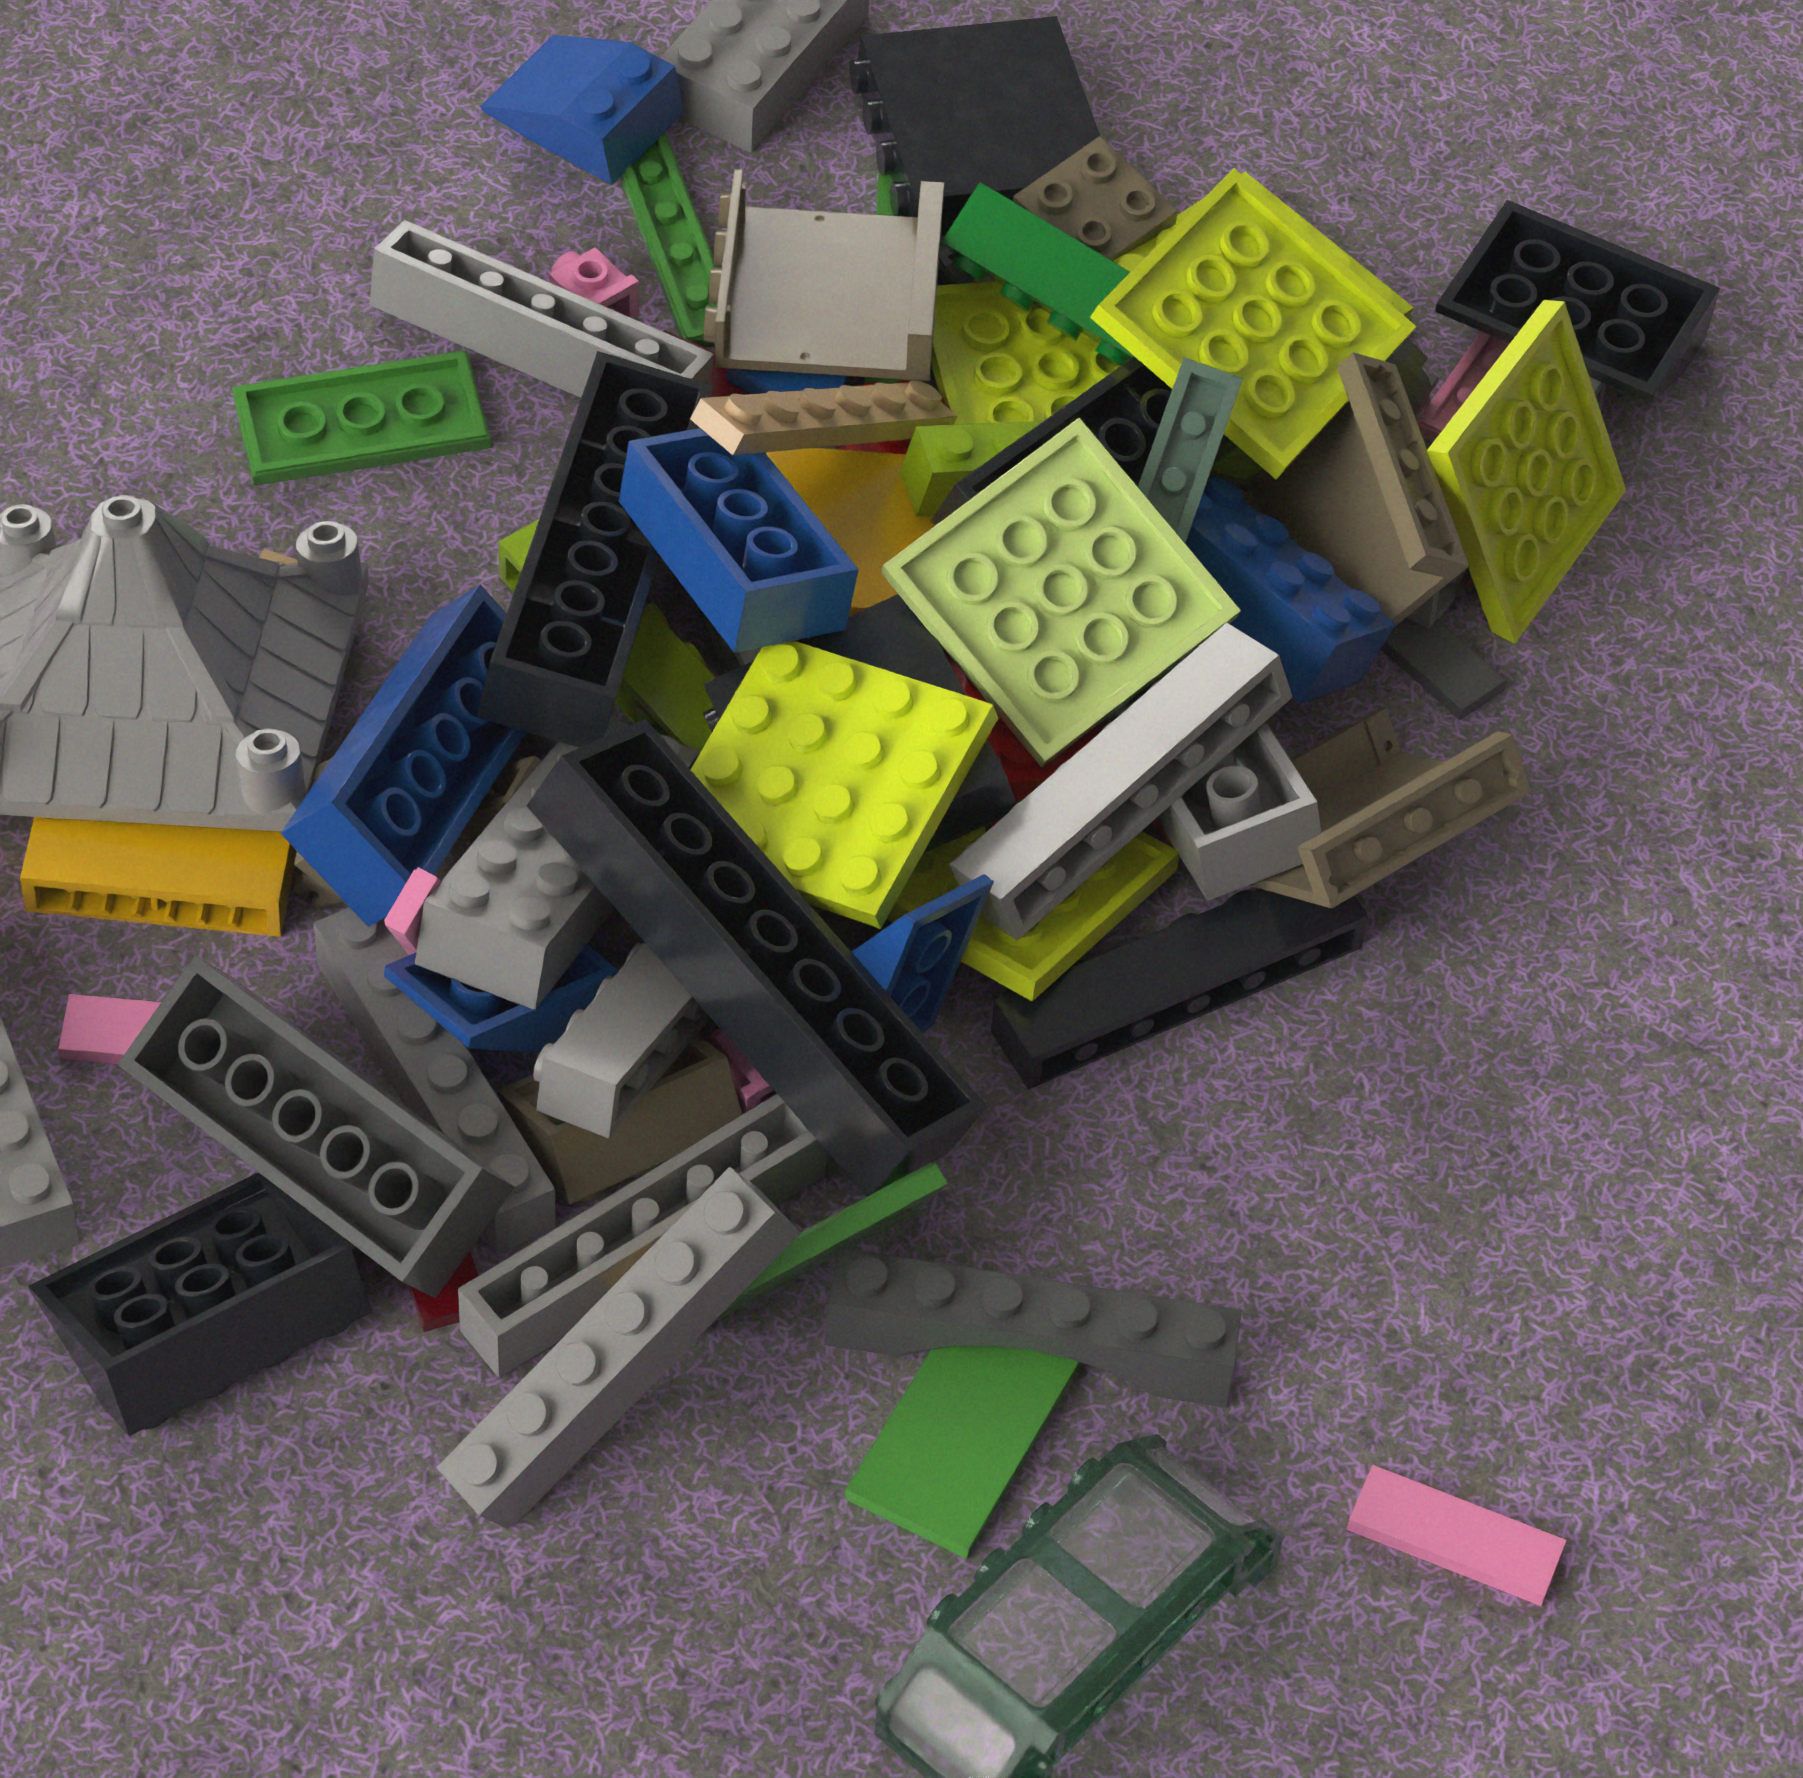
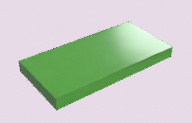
[232,350,491,486]
[712,1163,948,1324]
[845,1346,1083,1559]

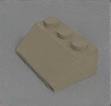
[497,1034,742,1204]

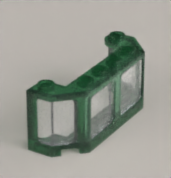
[874,1434,1284,1778]

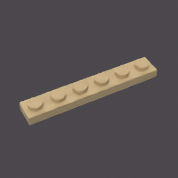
[690,380,958,455]

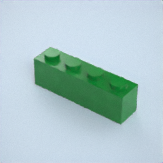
[942,182,1134,368]

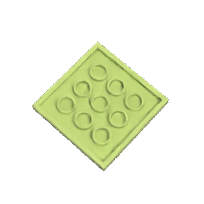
[881,418,1241,768]

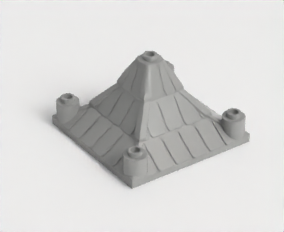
[0,495,369,831]

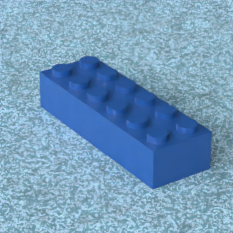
[281,584,526,927]

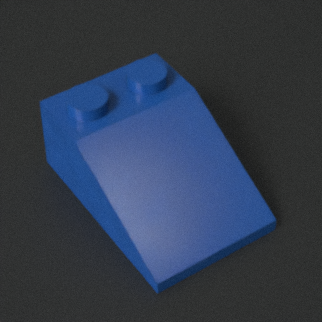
[480,35,684,185]
[852,874,994,1033]
[384,944,619,1053]

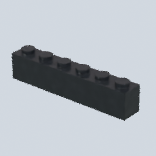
[991,889,1368,1090]

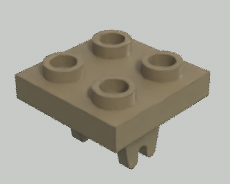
[1013,136,1178,261]

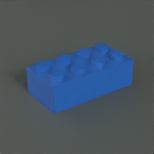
[619,428,859,653]
[1185,476,1396,704]

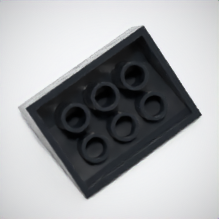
[1435,200,1720,403]
[28,1172,372,1436]

